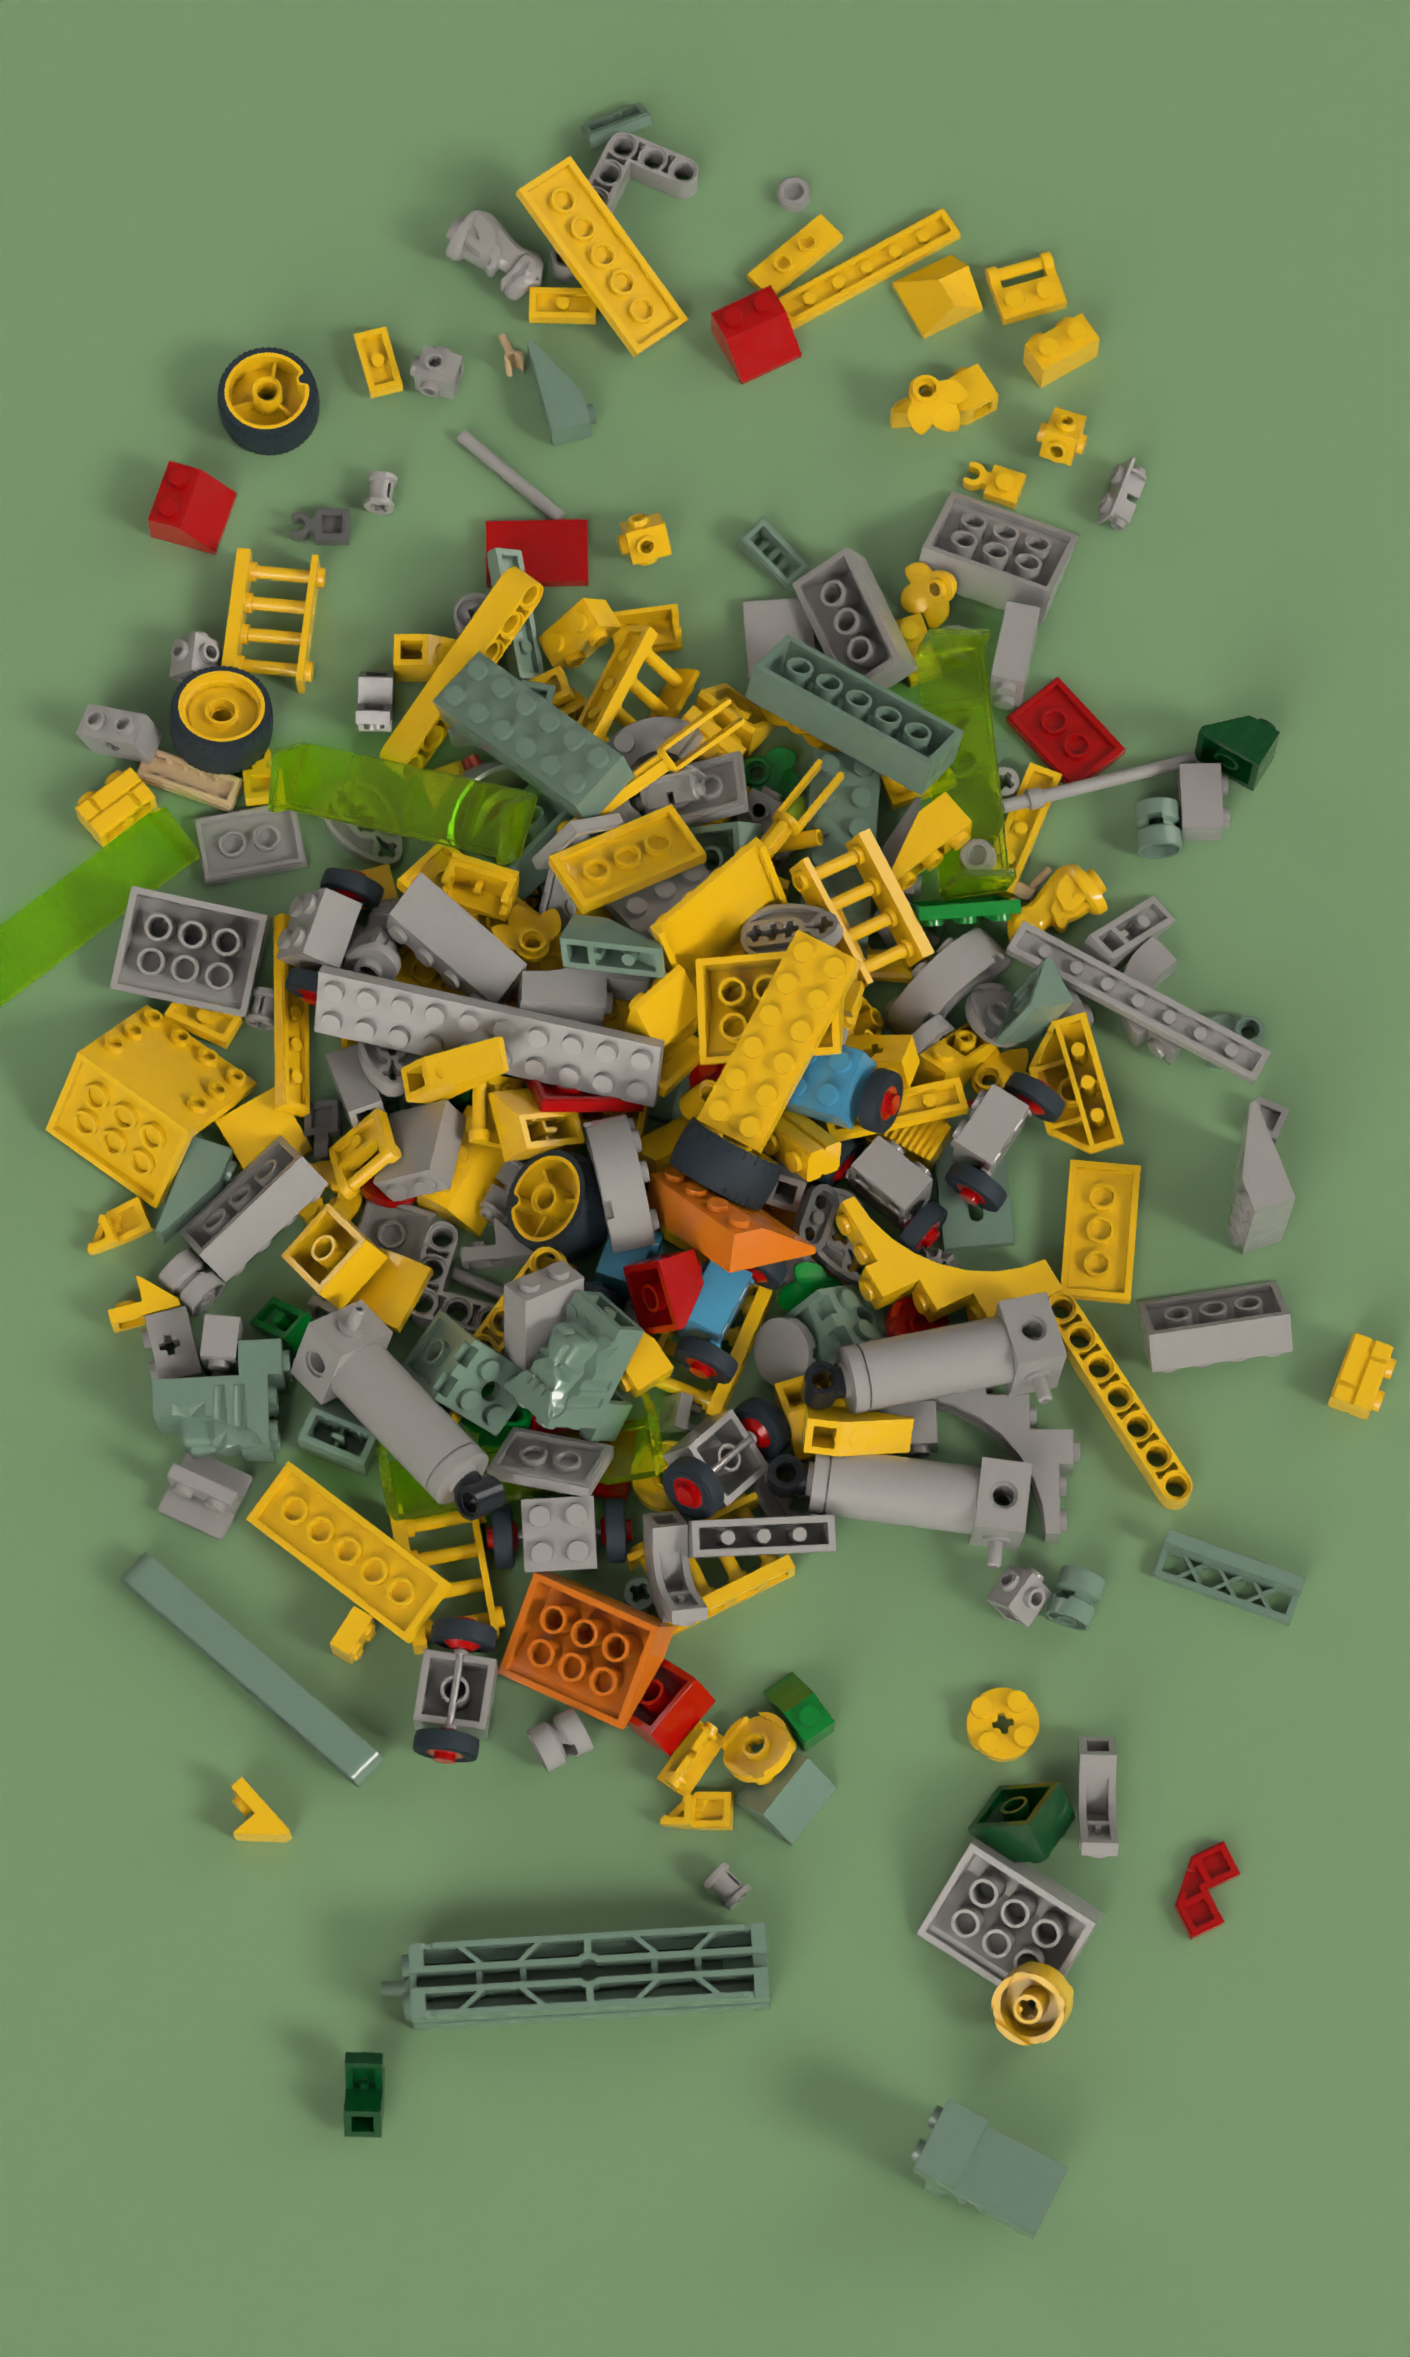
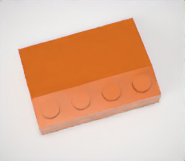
[647,1167,816,1273]
[498,1571,676,1729]

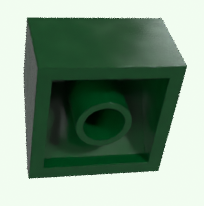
[1194,715,1280,791]
[968,1782,1076,1863]

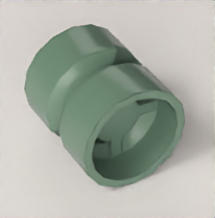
[1135,797,1183,859]
[1045,1565,1106,1631]

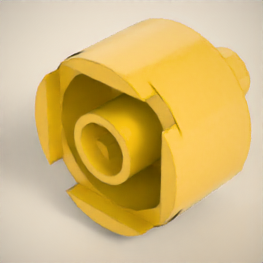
[991,1961,1074,2046]

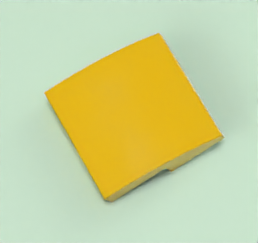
[215,1087,313,1171]
[346,1247,434,1334]

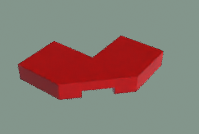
[1174,1841,1241,1940]

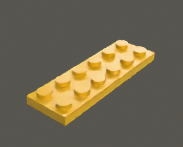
[515,156,688,358]
[697,930,862,1153]
[246,1461,453,1644]

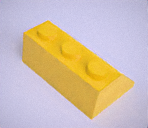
[417,1105,505,1238]

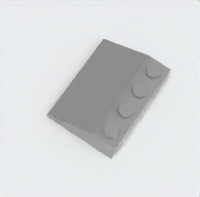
[919,491,1079,624]
[110,886,273,1018]
[1227,1100,1296,1254]
[916,1838,1105,2009]

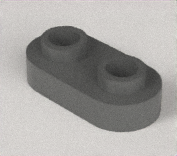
[791,1184,839,1251]

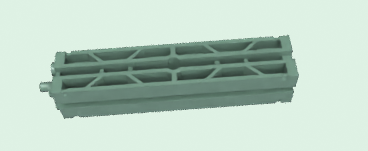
[381,1922,770,2031]

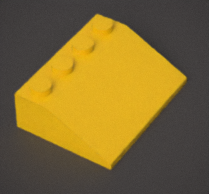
[695,947,845,1066]

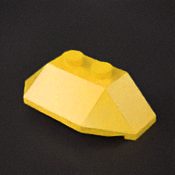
[1028,1011,1124,1154]

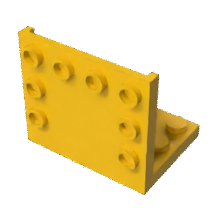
[650,837,839,993]
[45,1005,257,1209]

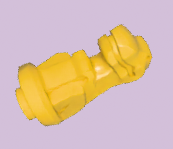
[1006,863,1108,943]

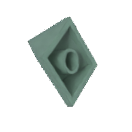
[995,956,1074,1045]
[734,1752,836,1846]

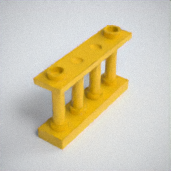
[221,548,326,694]
[577,626,700,743]
[789,828,935,987]
[639,1286,773,1419]
[627,1492,795,1636]
[388,1506,506,1655]

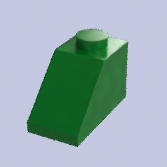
[250,1297,314,1359]
[763,1672,835,1752]

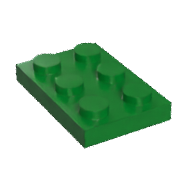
[909,895,1021,927]

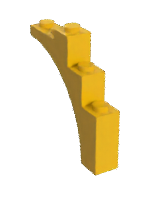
[836,1196,1063,1323]

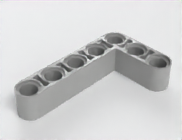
[551,132,698,283]
[410,1221,504,1346]

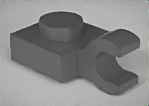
[304,1099,342,1161]

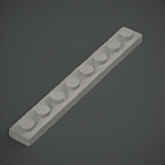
[1006,920,1271,1085]

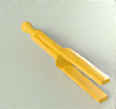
[557,696,746,833]
[760,759,844,859]

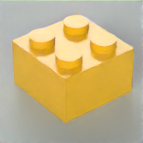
[281,1203,388,1309]

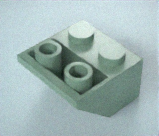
[298,1398,381,1477]

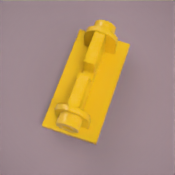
[656,1721,724,1797]

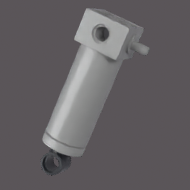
[801,1292,1067,1414]
[290,1299,506,1521]
[767,1454,1033,1568]

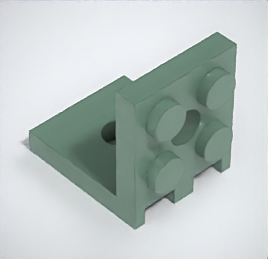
[785,1283,888,1366]
[402,1309,523,1437]

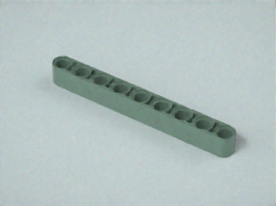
[120,1552,383,1787]

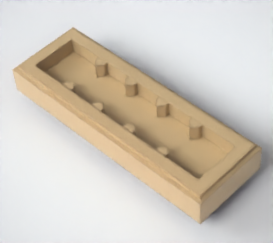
[136,749,244,812]

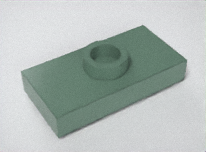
[580,103,653,148]

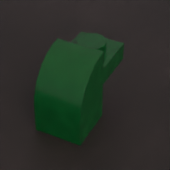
[343,2052,385,2138]

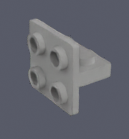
[158,1453,253,1540]

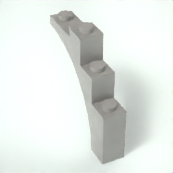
[517,962,669,1026]
[917,1386,1080,1543]

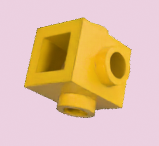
[1036,407,1088,466]
[617,512,672,566]

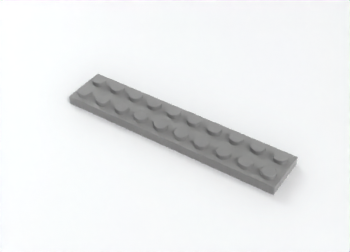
[314,965,665,1107]

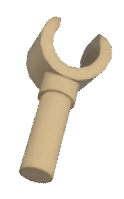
[498,334,526,377]
[1013,866,1052,906]

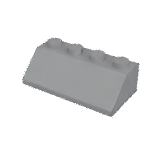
[792,547,918,688]
[386,872,527,1005]
[178,1135,328,1283]
[1136,1281,1293,1373]

